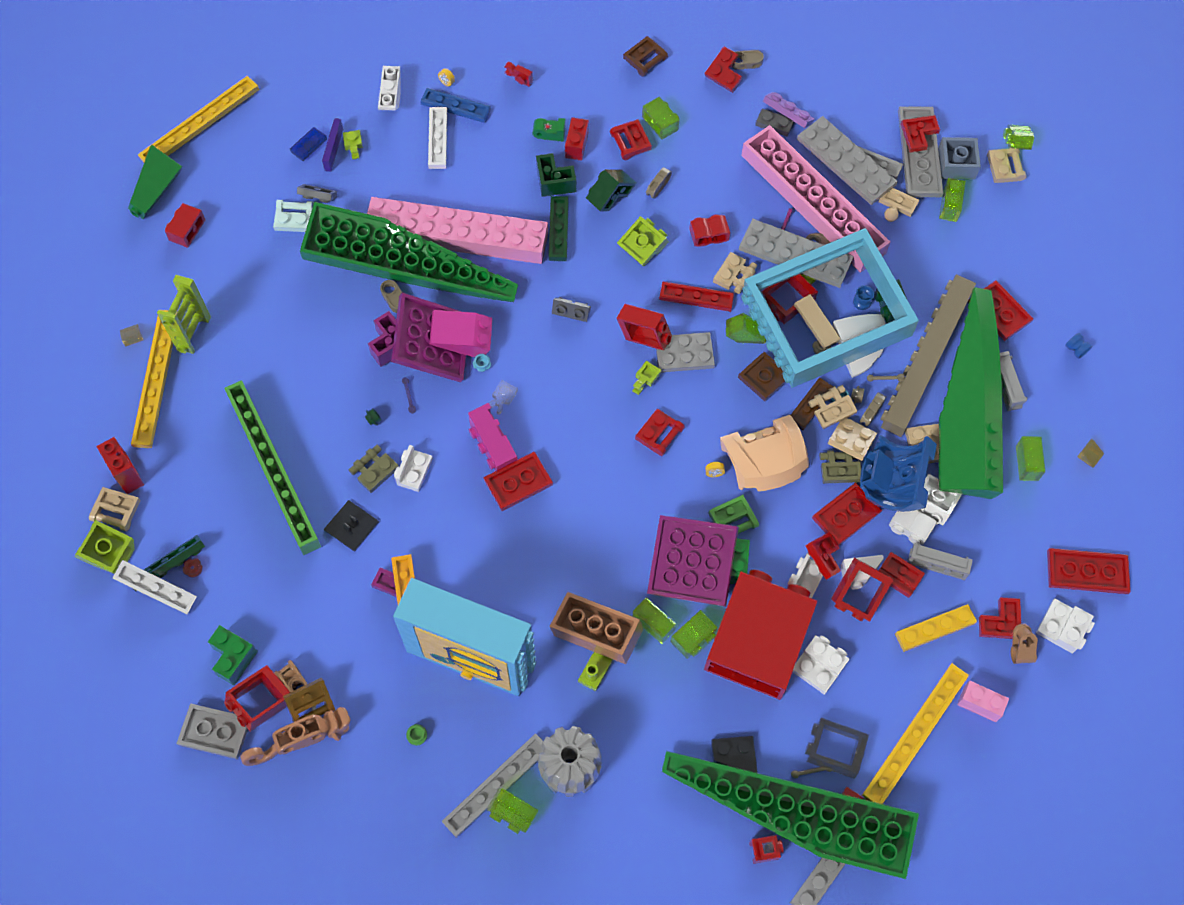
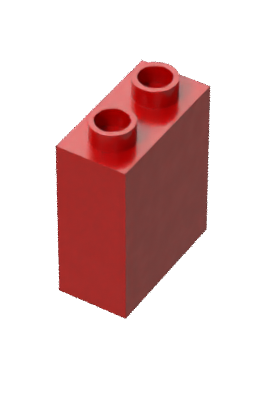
[704,570,817,700]

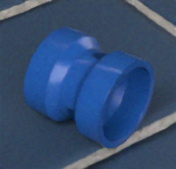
[853,286,874,310]
[1065,333,1093,359]

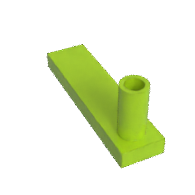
[578,652,613,691]

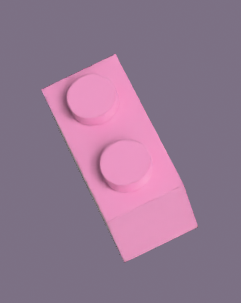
[957,681,1009,723]

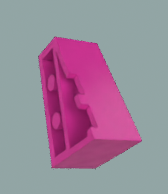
[468,402,517,471]

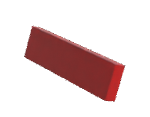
[659,281,734,312]

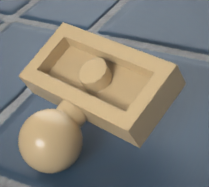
[879,188,919,222]

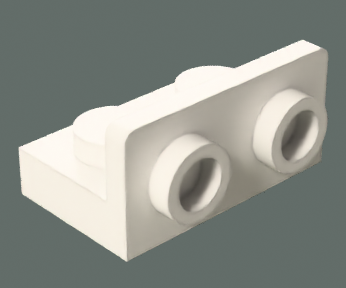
[394,445,433,492]
[787,553,823,598]

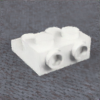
[918,474,962,526]
[1036,598,1095,654]
[792,635,849,695]

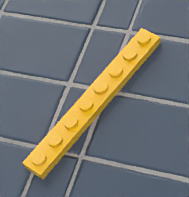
[138,76,259,163]
[131,310,177,448]
[862,663,969,804]

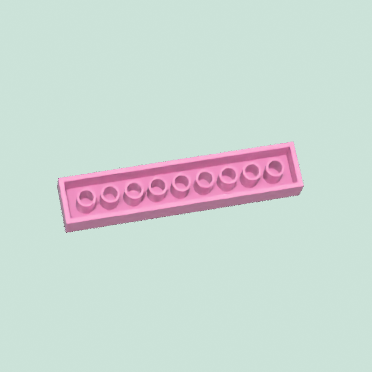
[741,125,890,273]
[367,197,548,264]

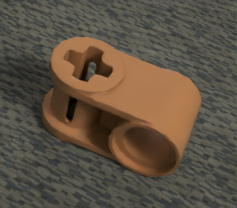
[1011,624,1038,664]
[274,660,308,692]

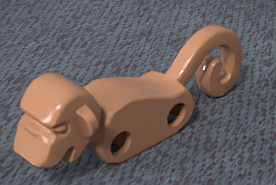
[240,707,350,766]

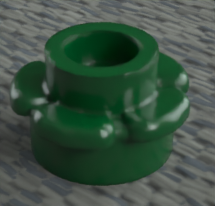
[365,408,382,426]

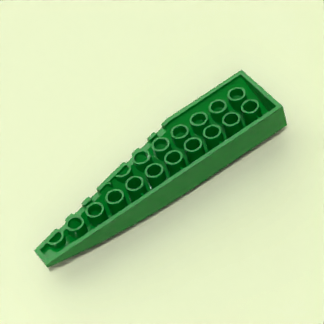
[939,287,1003,499]

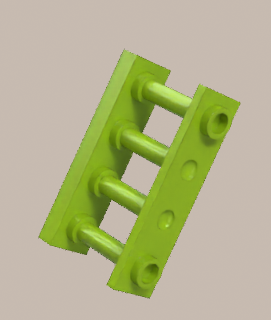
[157,275,211,354]

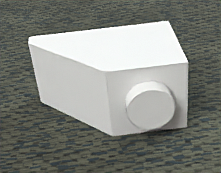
[840,555,884,590]

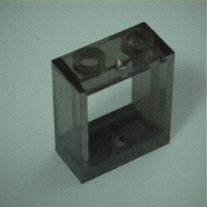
[805,718,869,779]

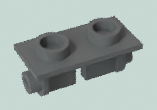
[552,297,591,322]

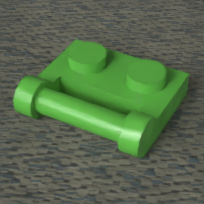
[708,495,759,534]

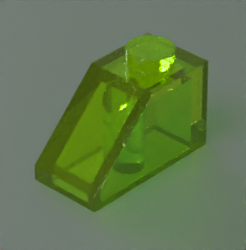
[725,313,766,344]

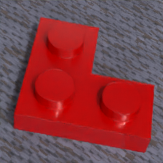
[704,46,742,93]
[901,115,940,152]
[805,532,841,580]
[979,597,1021,639]

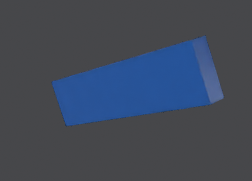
[421,88,491,123]

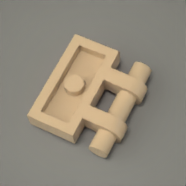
[713,252,757,294]
[808,385,858,429]

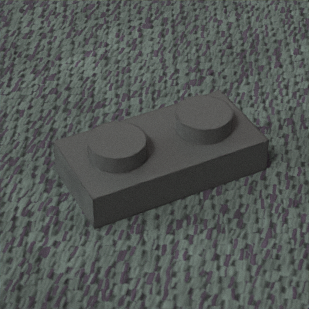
[755,109,794,137]
[297,184,337,203]

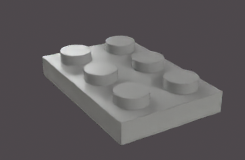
[656,332,715,372]
[176,703,248,760]

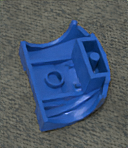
[860,435,937,512]

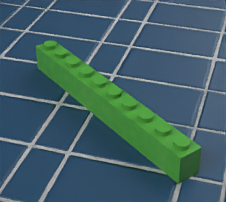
[224,380,321,556]

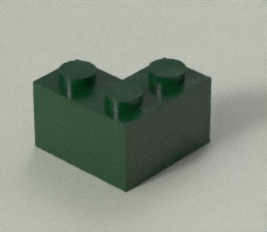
[536,153,576,197]
[586,169,636,211]

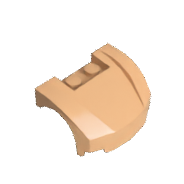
[720,415,809,492]

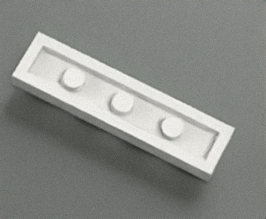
[428,107,447,169]
[113,560,197,614]

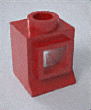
[749,835,783,864]

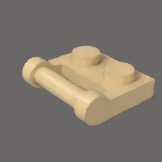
[987,146,1027,183]
[89,487,141,531]

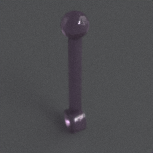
[402,377,416,414]

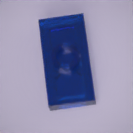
[290,127,327,161]

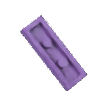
[763,92,814,128]

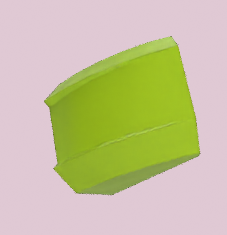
[75,520,135,574]

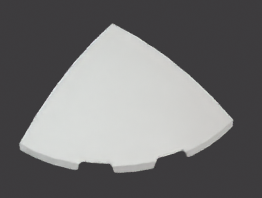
[832,314,885,378]

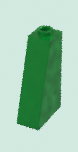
[128,145,182,219]

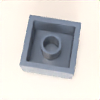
[938,137,981,179]

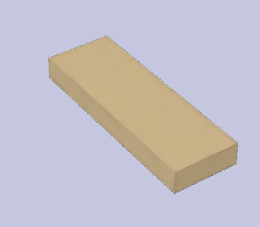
[794,294,841,350]

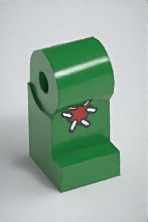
[532,118,565,142]

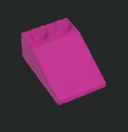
[429,310,492,358]

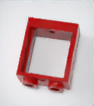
[761,274,818,324]
[617,304,672,351]
[96,437,144,494]
[831,557,894,621]
[224,665,291,732]

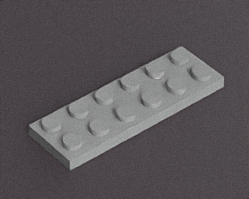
[898,107,943,197]
[797,116,897,205]
[739,219,854,288]

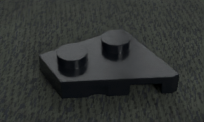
[711,736,758,773]

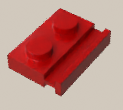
[879,552,925,598]

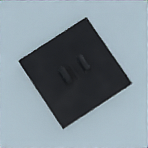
[324,500,379,552]

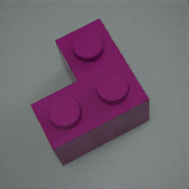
[368,311,396,367]

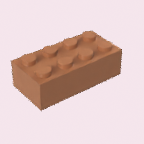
[549,592,643,664]

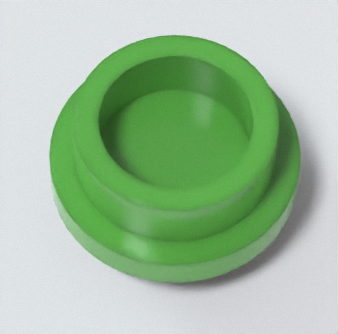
[406,724,427,746]

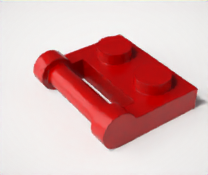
[609,119,652,160]
[635,408,685,456]

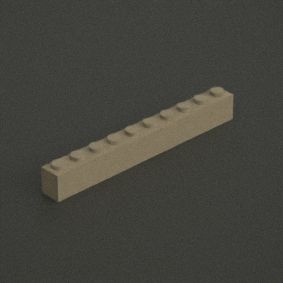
[880,274,976,437]

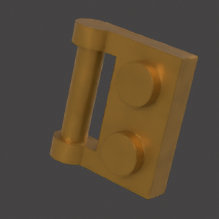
[283,678,335,722]

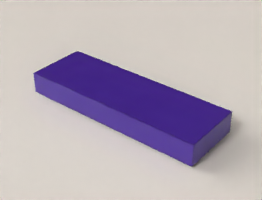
[322,118,343,172]

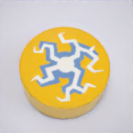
[438,68,455,86]
[705,462,725,477]

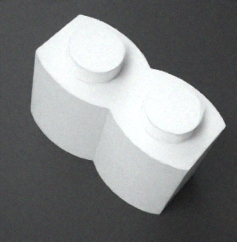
[889,510,937,545]

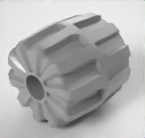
[538,726,601,797]

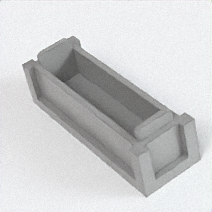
[1000,351,1028,411]
[907,542,973,580]

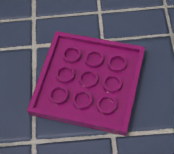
[391,293,466,382]
[647,515,739,607]

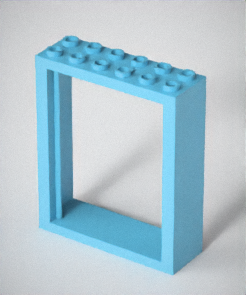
[741,228,919,388]

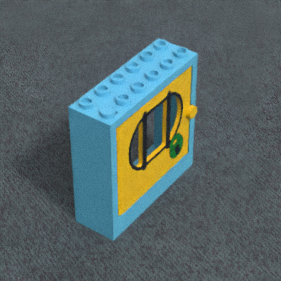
[393,578,536,697]

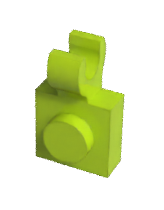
[343,130,363,159]
[632,361,662,395]

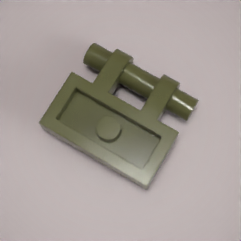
[348,445,399,493]
[819,450,861,484]

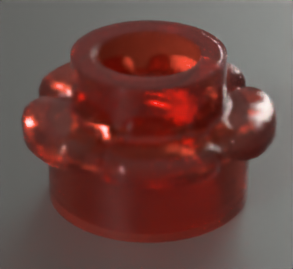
[183,558,203,577]

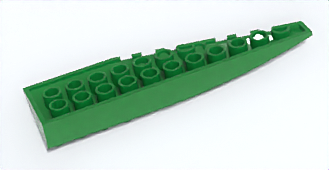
[300,202,518,302]
[662,751,919,879]

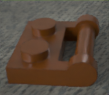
[623,36,668,76]

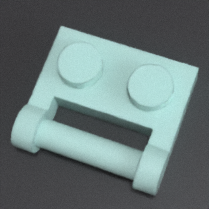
[273,200,313,232]

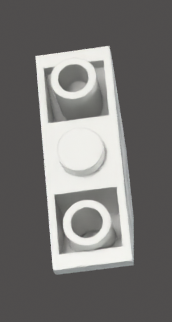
[378,66,401,111]

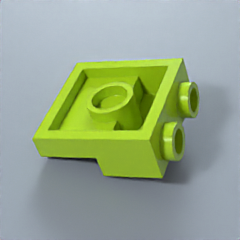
[617,216,669,267]

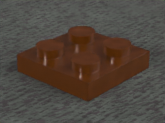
[738,352,786,401]

